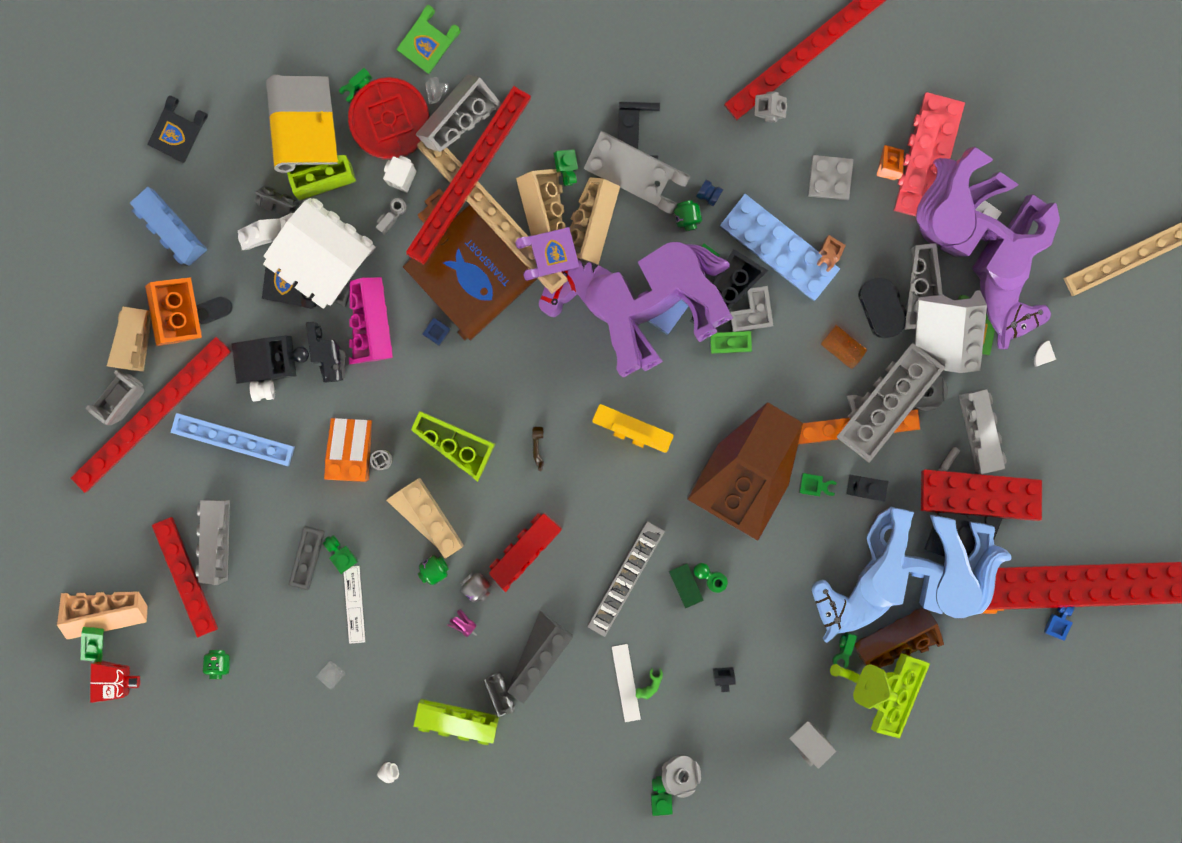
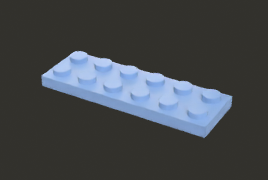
[720,194,840,301]

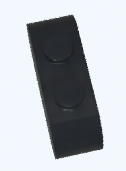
[858,278,907,338]

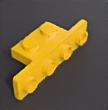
[592,404,674,453]

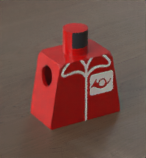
[90,661,140,703]

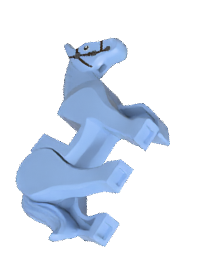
[811,506,1012,643]

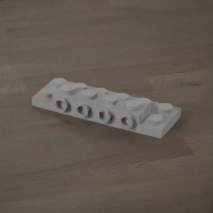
[837,343,945,463]

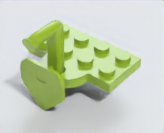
[830,653,930,738]

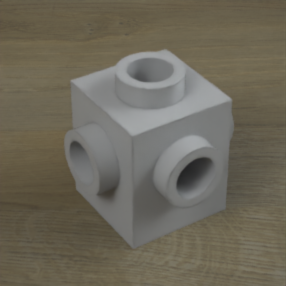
[755,92,787,123]

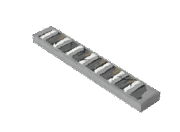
[587,521,665,637]

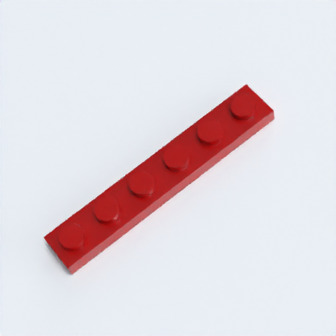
[152,517,218,638]

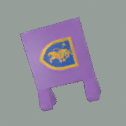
[515,227,580,280]

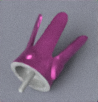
[447,609,477,637]

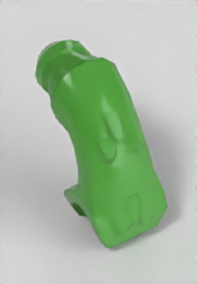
[636,668,663,700]

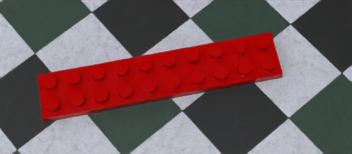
[986,562,1182,610]

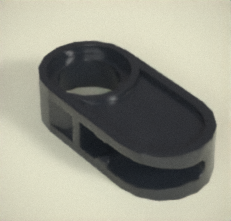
[196,297,233,324]

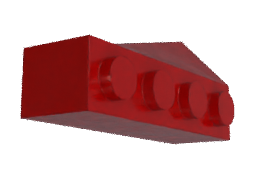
[489,512,562,592]

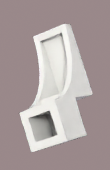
[238,213,294,250]

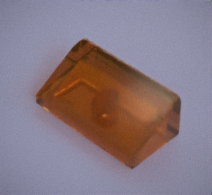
[821,325,867,369]

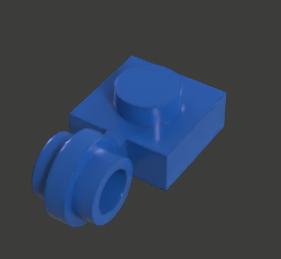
[1044,607,1075,641]

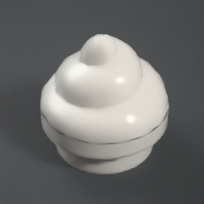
[377,762,399,783]

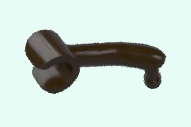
[532,427,544,471]

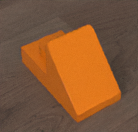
[877,145,904,180]

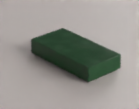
[669,563,704,609]

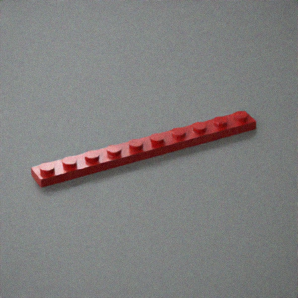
[724,0,887,121]
[406,86,531,265]
[71,337,232,493]

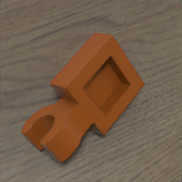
[418,188,444,223]

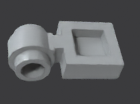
[376,198,407,235]

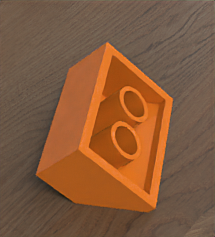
[145,277,202,346]

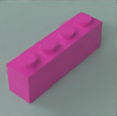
[349,277,393,365]

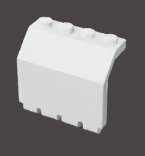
[263,198,376,309]

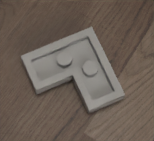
[730,286,773,332]

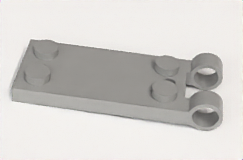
[584,131,690,214]

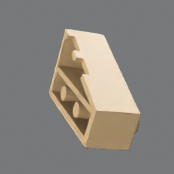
[107,307,151,371]

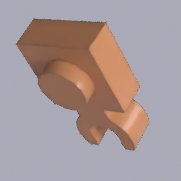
[817,235,846,272]

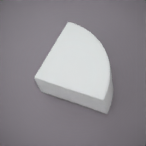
[1034,341,1056,367]

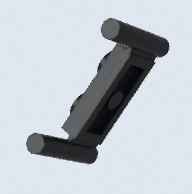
[618,102,660,159]

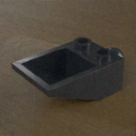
[231,335,309,384]

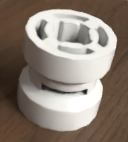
[250,379,275,402]

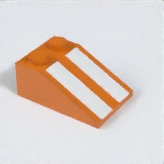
[324,418,372,482]

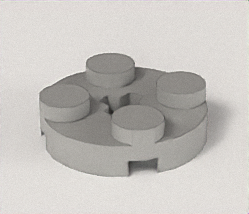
[662,755,701,798]

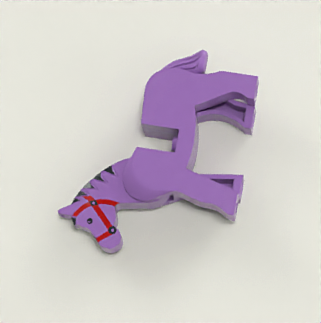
[539,242,733,378]

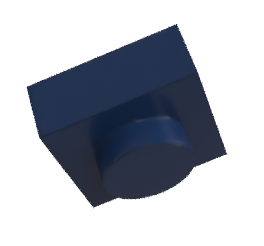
[423,318,451,346]

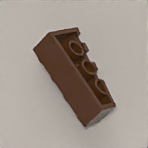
[854,607,944,668]

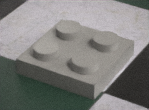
[808,155,853,201]

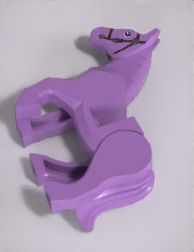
[916,147,1060,349]

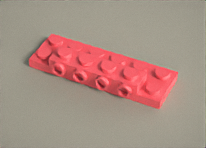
[893,92,965,216]

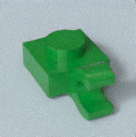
[339,68,372,103]
[553,149,578,186]
[832,632,857,668]

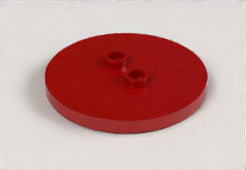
[348,77,430,160]

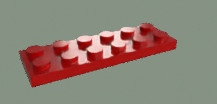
[921,469,1042,521]

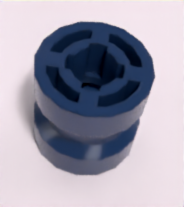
[696,179,724,207]

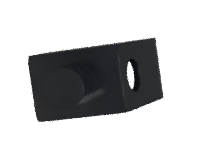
[846,474,889,502]

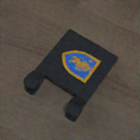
[147,95,208,163]
[262,267,317,309]

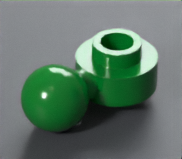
[694,563,728,593]

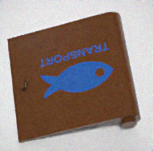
[403,205,538,341]

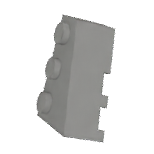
[789,721,837,769]

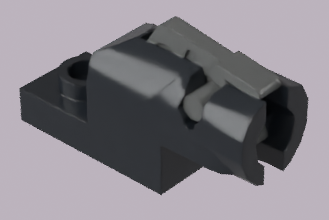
[306,322,346,383]

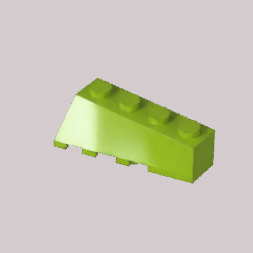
[411,411,496,482]
[413,699,499,745]

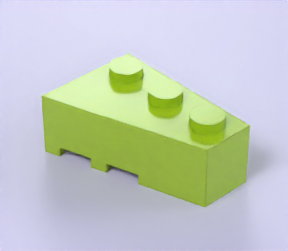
[287,155,357,201]

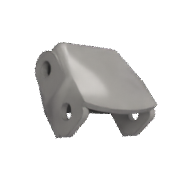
[86,370,144,425]

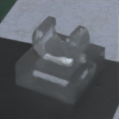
[425,77,450,103]

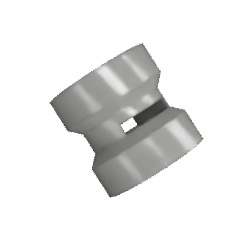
[370,450,393,470]

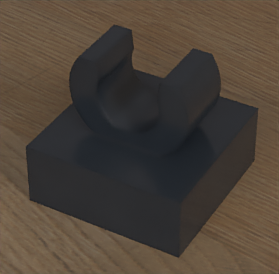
[713,667,736,692]

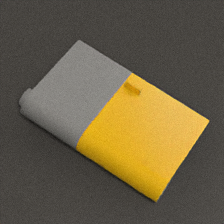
[266,75,338,173]

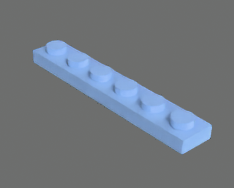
[171,413,295,466]

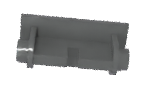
[255,187,300,216]
[483,672,515,717]

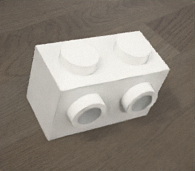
[383,156,417,193]

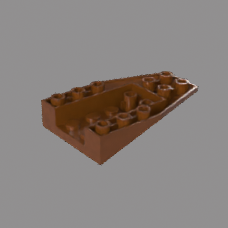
[687,402,803,541]

